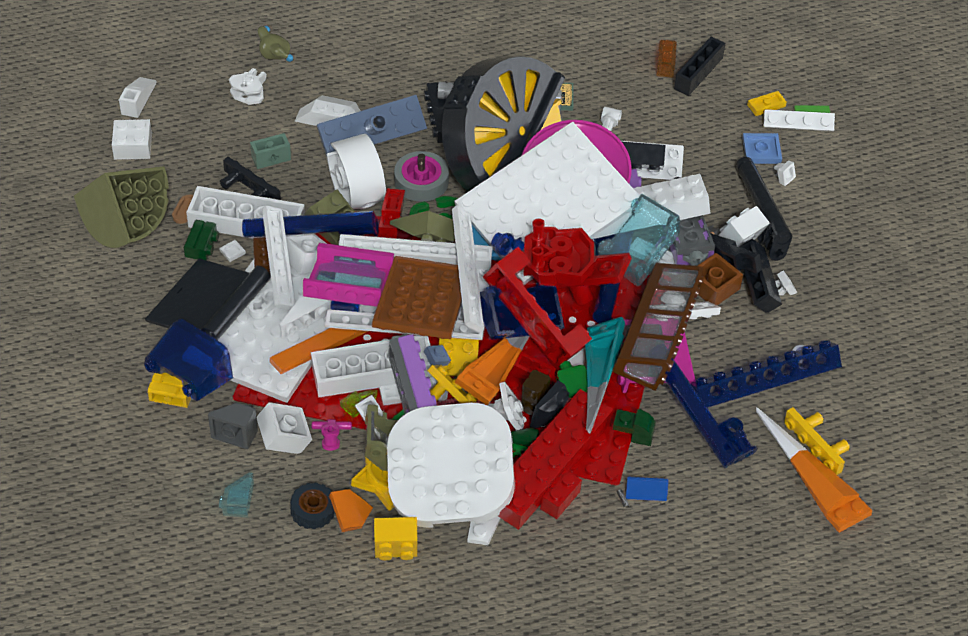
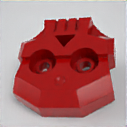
[524,219,594,287]

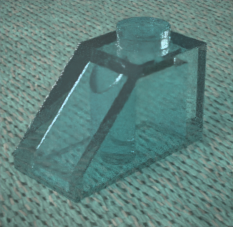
[219,473,254,518]

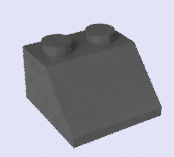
[208,403,258,449]

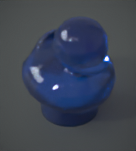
[491,232,524,256]

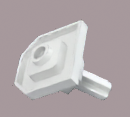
[484,382,525,430]

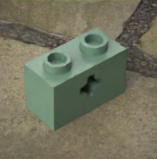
[250,133,291,169]

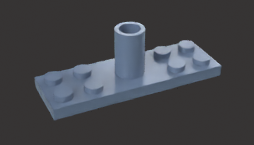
[316,95,427,156]

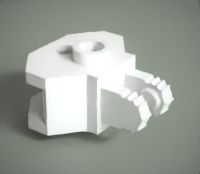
[229,68,267,105]

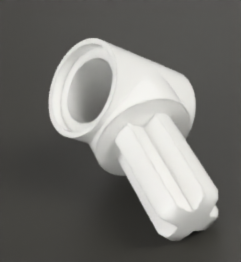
[601,107,622,131]

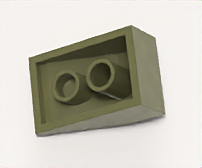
[390,211,455,243]

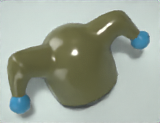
[257,26,293,62]

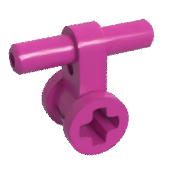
[311,419,352,451]

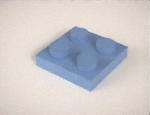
[742,133,782,164]

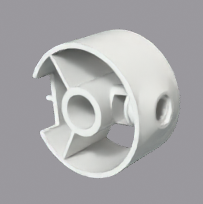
[327,134,386,210]

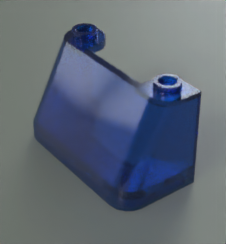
[144,319,233,401]

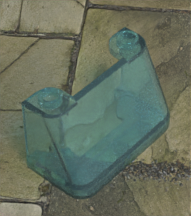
[598,194,680,286]

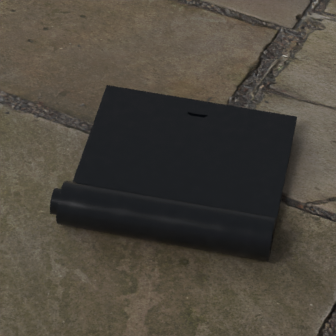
[145,258,271,342]

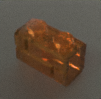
[656,40,677,78]

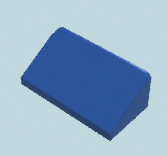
[626,477,668,501]

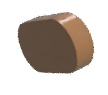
[172,195,193,224]

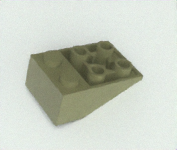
[304,189,369,245]

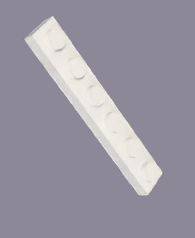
[262,205,295,310]

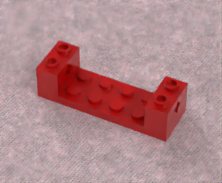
[483,247,592,368]

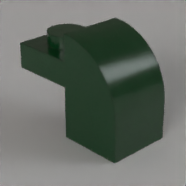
[613,409,656,446]

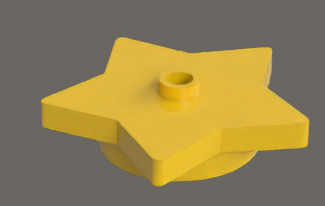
[351,448,394,511]

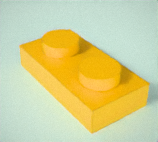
[747,91,787,116]

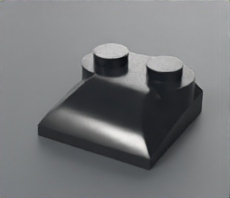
[529,380,571,429]

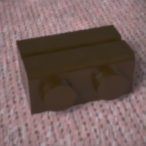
[521,370,551,415]

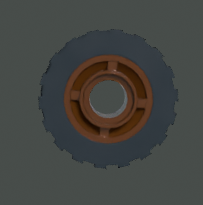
[290,483,335,529]

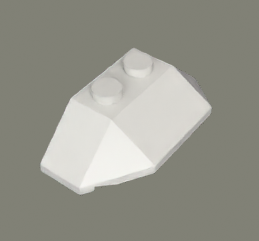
[295,95,360,126]

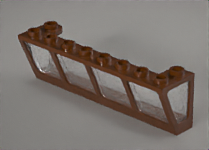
[612,263,704,391]

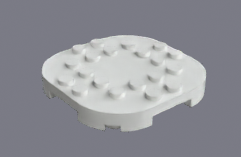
[387,403,515,528]

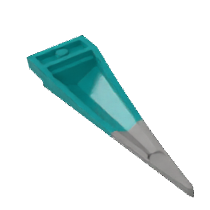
[585,317,625,434]

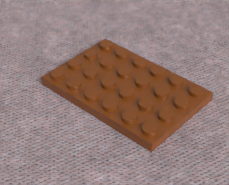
[372,256,462,339]

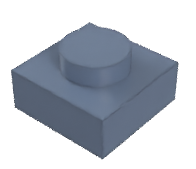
[424,345,451,366]

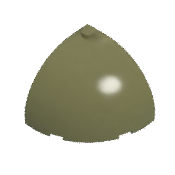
[74,166,169,248]

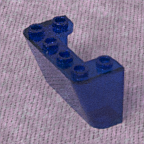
[480,282,565,340]

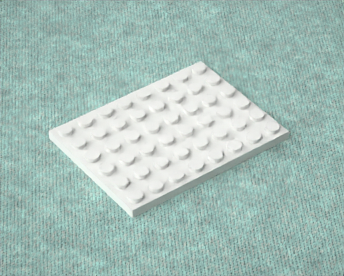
[455,122,643,285]
[183,259,335,403]

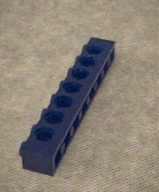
[689,340,842,409]

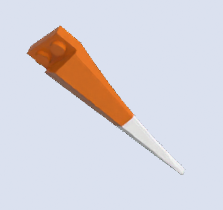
[756,407,872,533]

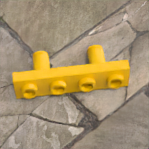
[427,365,477,404]
[784,407,850,475]

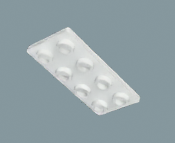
[623,141,684,180]

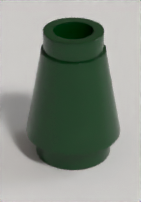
[511,427,539,446]

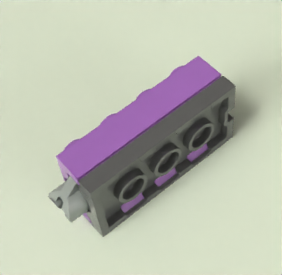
[661,215,715,266]
[388,333,437,414]

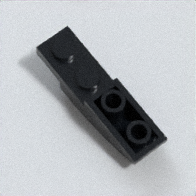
[710,233,762,273]

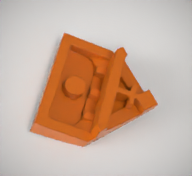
[329,489,373,532]

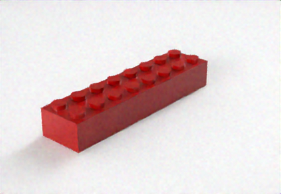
[498,389,614,530]

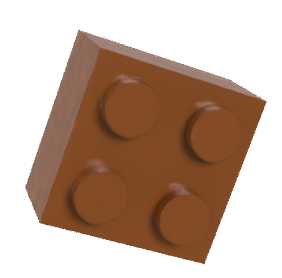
[687,253,743,305]

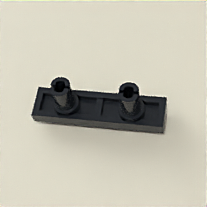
[220,156,281,200]

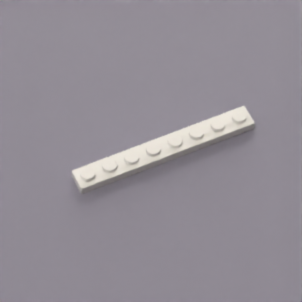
[452,205,484,333]

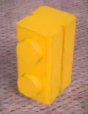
[148,373,195,408]

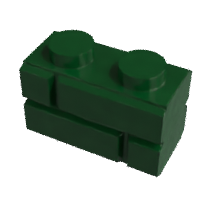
[183,220,219,260]

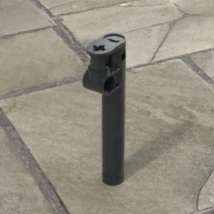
[736,157,792,261]

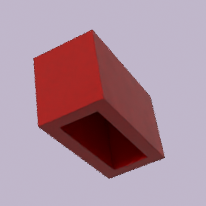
[540,469,582,519]

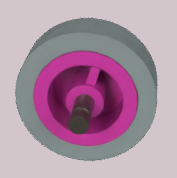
[394,151,449,202]

